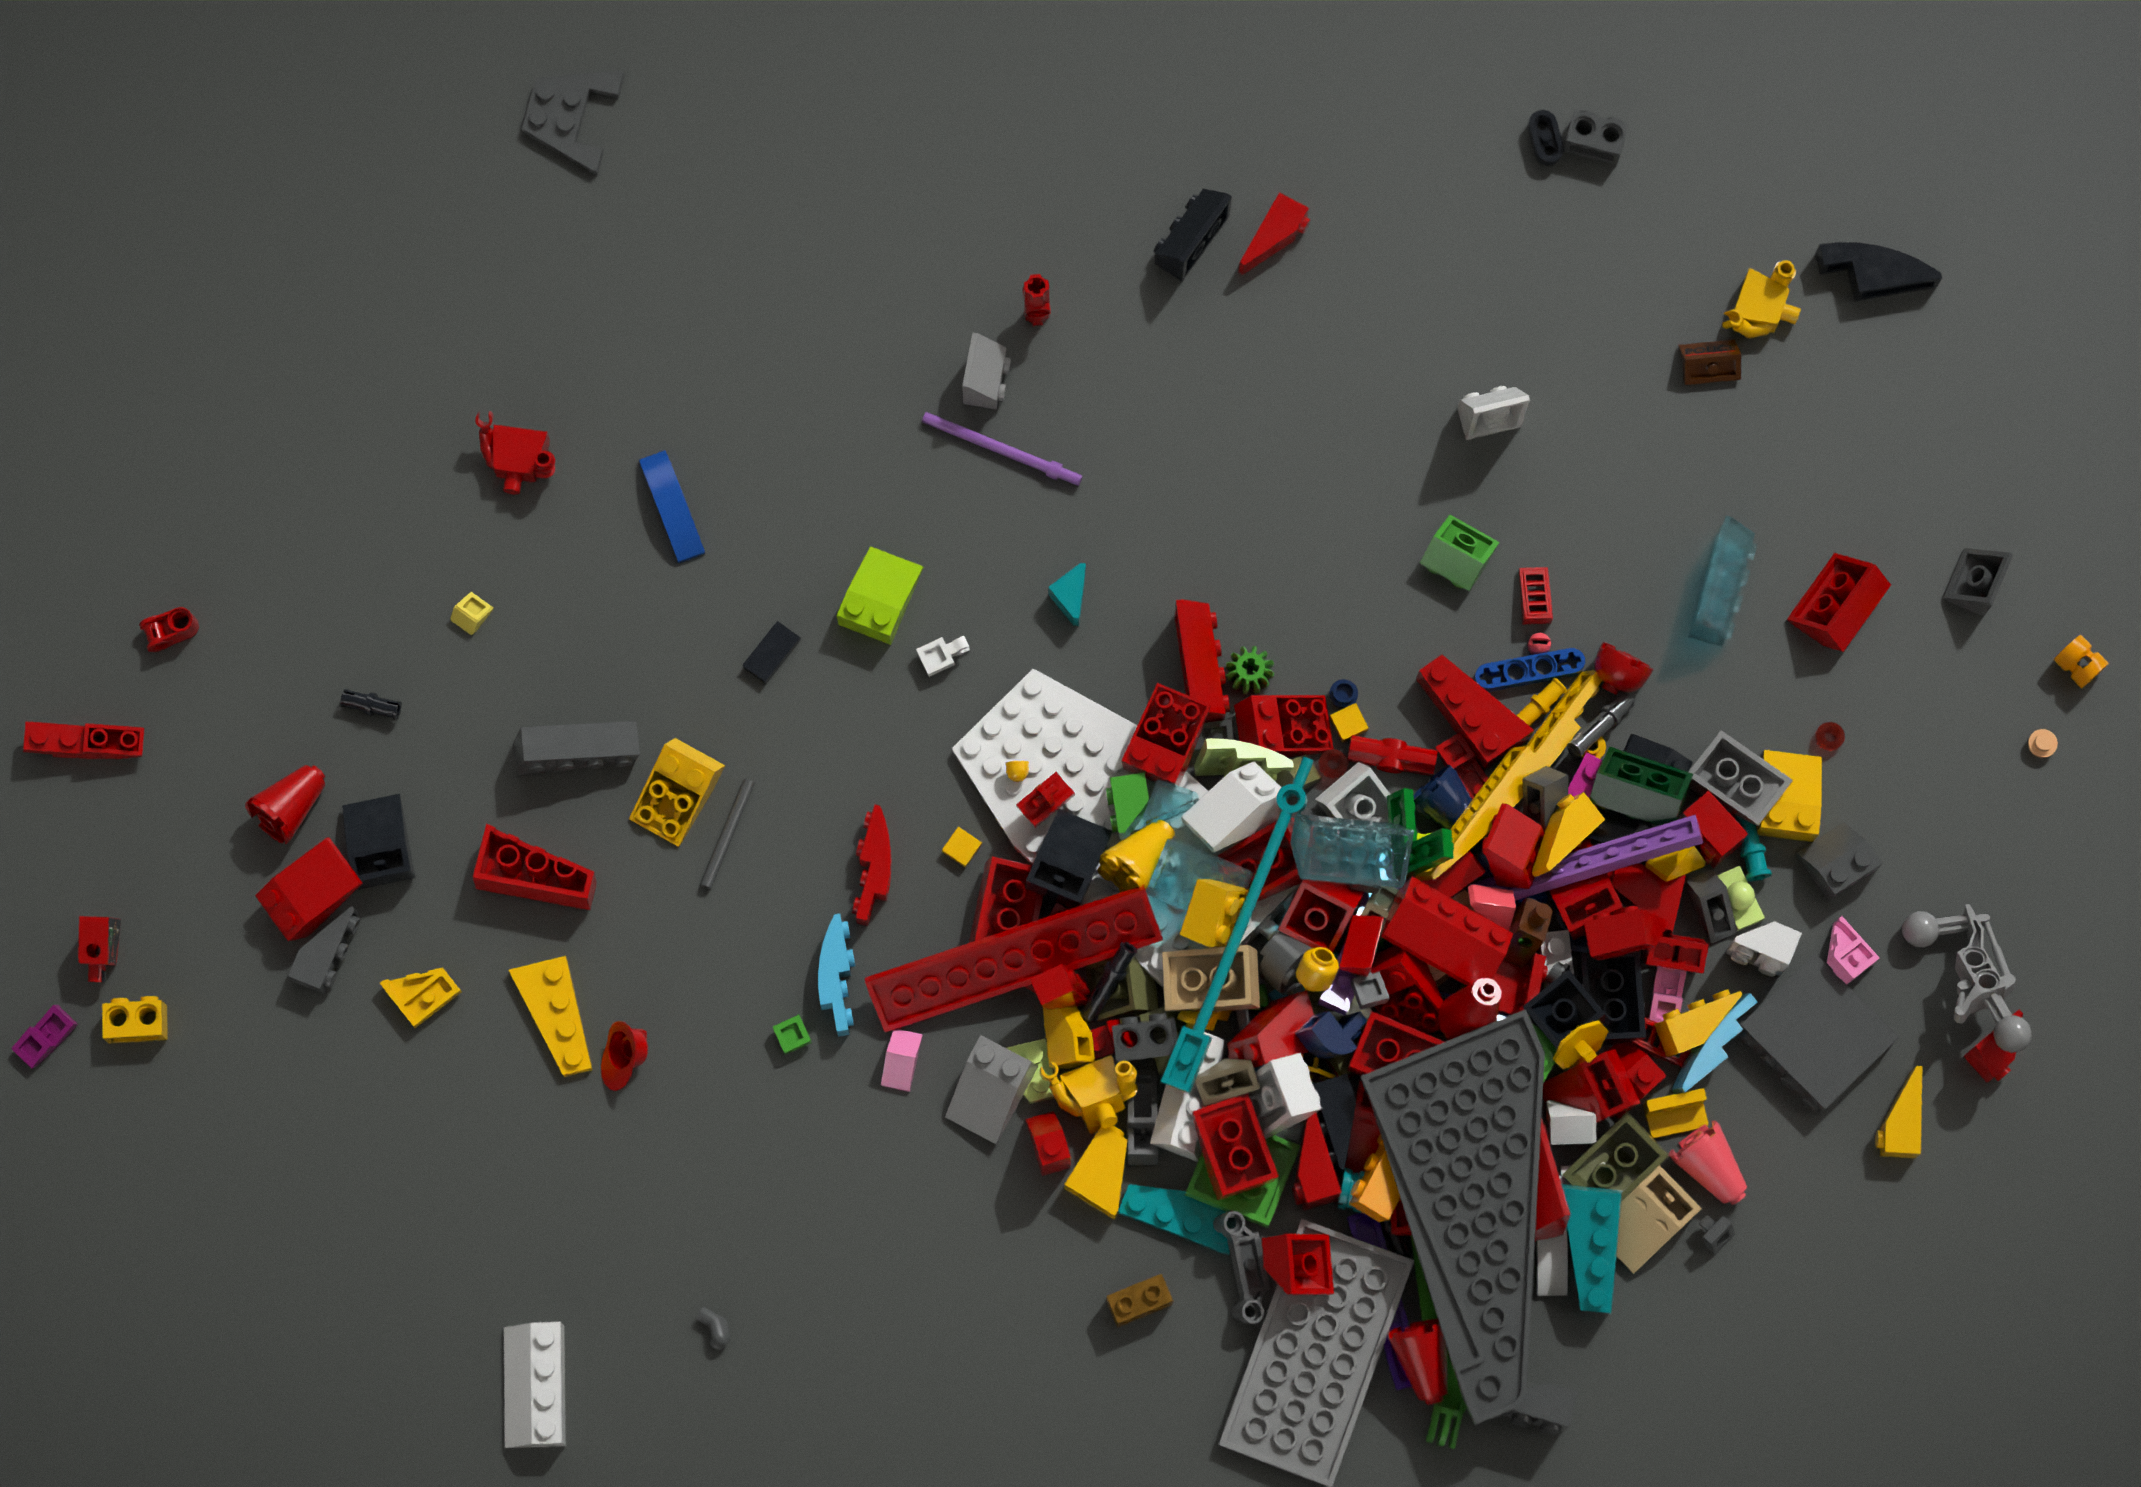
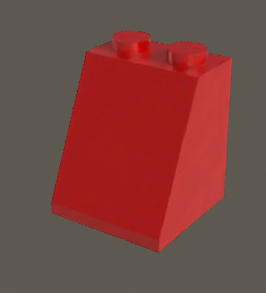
[1278,872,1365,953]
[1227,990,1314,1068]

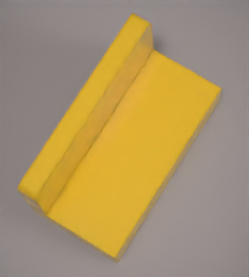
[1643,1088,1709,1139]

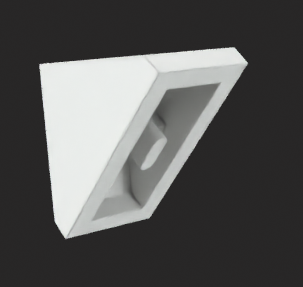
[1546,1100,1596,1145]

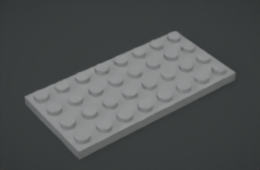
[1219,1219,1414,1487]

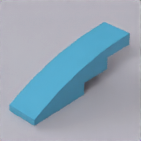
[1671,993,1757,1094]

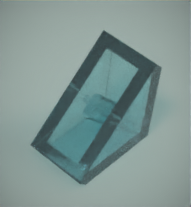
[1143,779,1199,826]

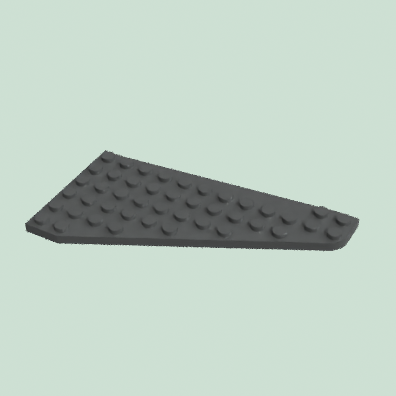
[1360,1009,1545,1425]

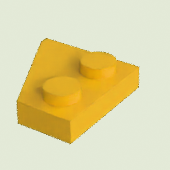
[380,967,462,1028]

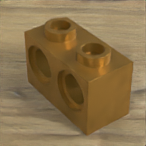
[1106,1273,1173,1328]

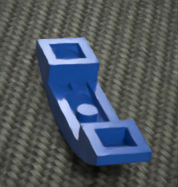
[639,450,705,563]

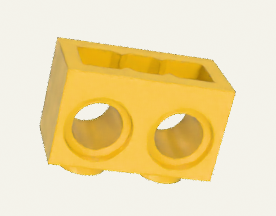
[102,996,168,1044]

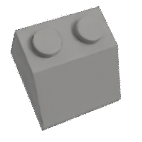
[962,332,1011,410]

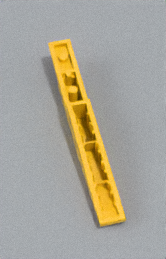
[1415,670,1602,881]

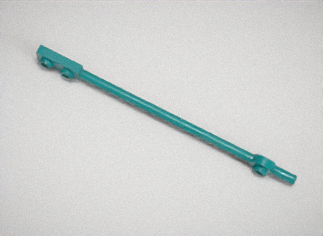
[1161,757,1314,1094]

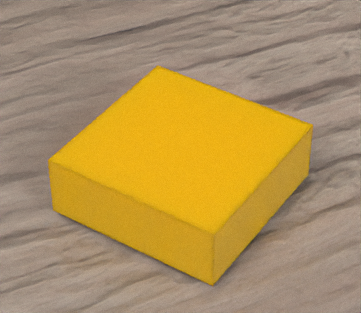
[1329,703,1369,743]
[942,827,982,868]

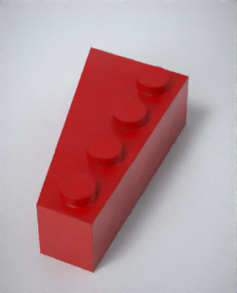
[1416,655,1534,771]
[473,823,597,910]

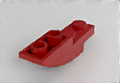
[23,721,144,759]
[852,804,892,926]

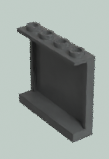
[1738,953,1899,1114]

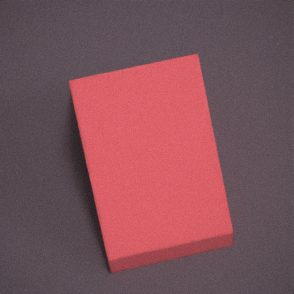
[1468,884,1516,931]

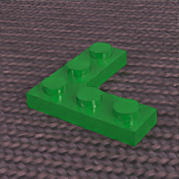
[1387,788,1454,881]

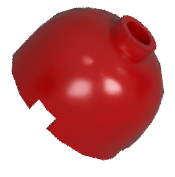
[1594,641,1654,695]

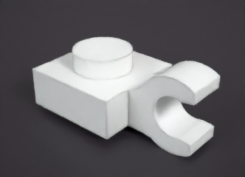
[916,636,970,677]

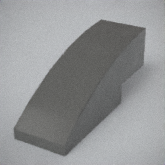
[1127,1070,1158,1166]

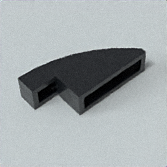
[1815,242,1942,302]

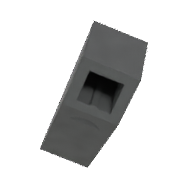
[288,906,360,994]

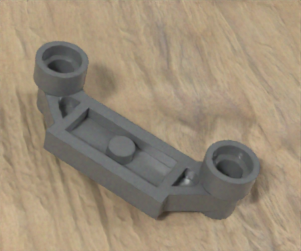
[1213,1211,1271,1324]

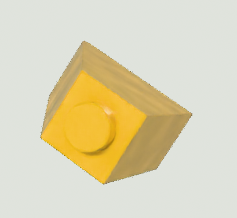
[1064,1126,1127,1220]

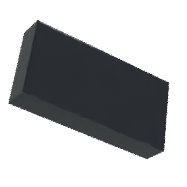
[742,621,801,684]

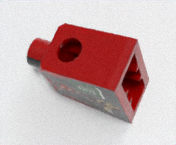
[78,916,121,983]

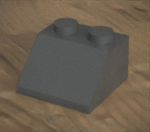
[1796,822,1883,901]

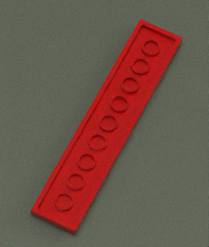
[865,885,1163,1032]

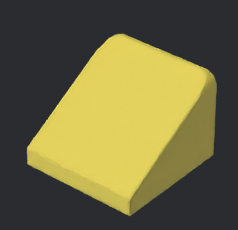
[450,592,494,635]

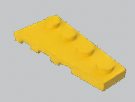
[509,956,593,1077]

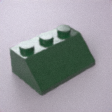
[1590,747,1693,827]

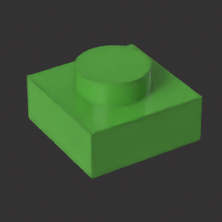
[773,1015,812,1055]

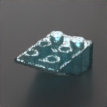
[1146,837,1254,911]

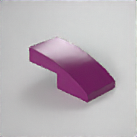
[11,1005,78,1068]

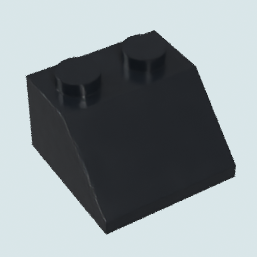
[1522,970,1611,1049]

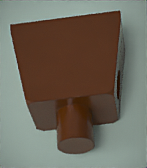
[1504,897,1553,968]

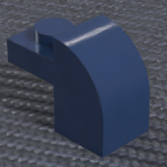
[1295,1011,1367,1059]

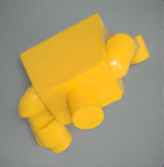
[1722,260,1801,339]
[1040,1055,1138,1128]

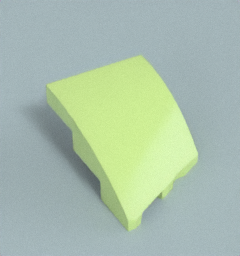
[1194,738,1294,781]

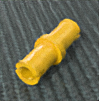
[1517,678,1567,726]

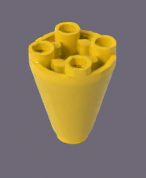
[1097,820,1175,892]

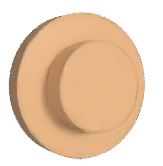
[2028,729,2058,758]

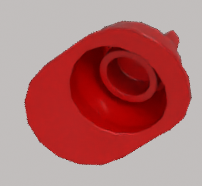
[601,1021,648,1091]

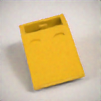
[629,738,725,847]

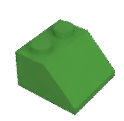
[1420,515,1500,591]

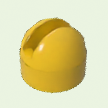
[1005,761,1029,782]

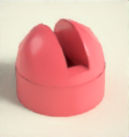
[1527,632,1551,655]

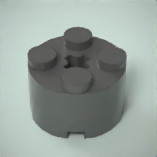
[1258,931,1312,996]

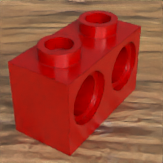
[1640,933,1709,974]

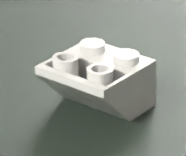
[1726,921,1802,977]

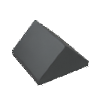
[1943,548,2013,617]

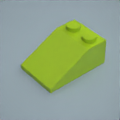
[837,546,924,645]

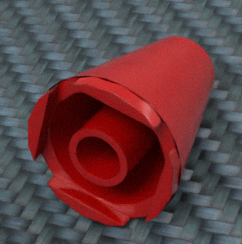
[245,765,326,844]
[1438,978,1501,1040]
[1387,1318,1448,1405]

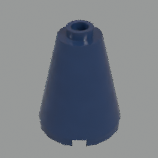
[1413,765,1472,829]

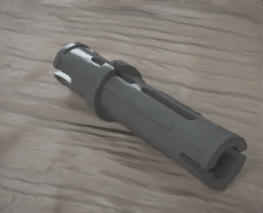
[1567,692,1635,758]

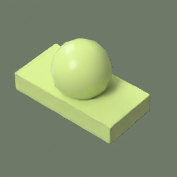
[1717,866,1765,931]

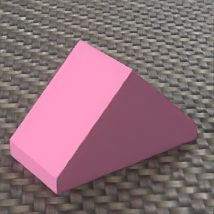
[881,1029,923,1092]

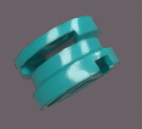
[1337,1168,1365,1213]

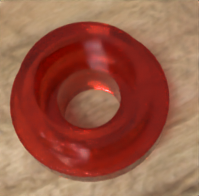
[1815,722,1845,751]
[1319,749,1348,778]

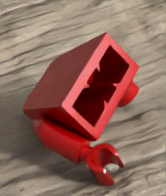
[475,411,556,495]

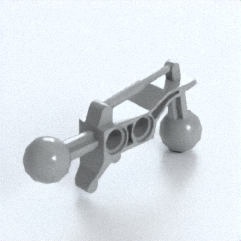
[1902,904,2032,1053]

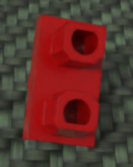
[1016,772,1075,828]

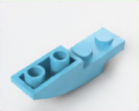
[818,913,855,1037]

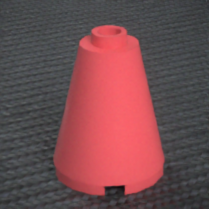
[1669,1120,1747,1205]

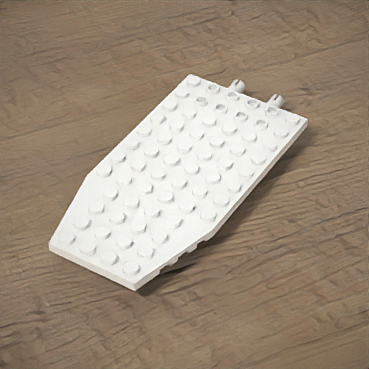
[952,669,1301,988]

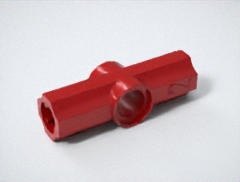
[1022,274,1051,326]
[1347,735,1437,777]

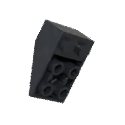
[342,794,416,890]
[1025,809,1113,908]
[1313,1074,1356,1177]

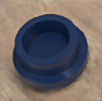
[1329,679,1358,708]

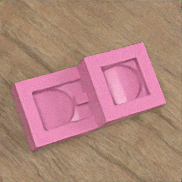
[1649,966,1687,1023]

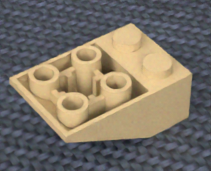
[1617,1165,1702,1274]

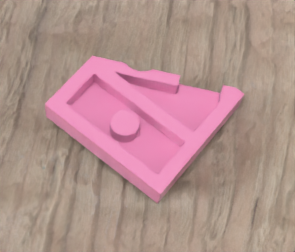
[1827,916,1880,985]

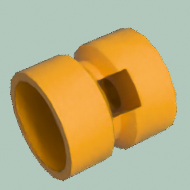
[2053,634,2109,689]

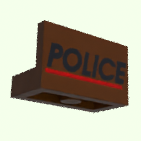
[1679,339,1741,385]

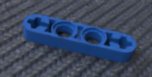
[1474,648,1585,692]

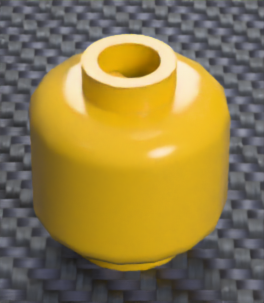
[1296,947,1339,992]

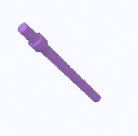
[922,412,1083,486]

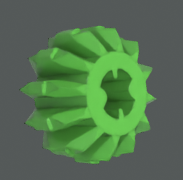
[1226,646,1274,695]

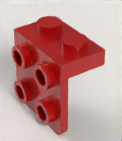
[1492,953,1548,1016]

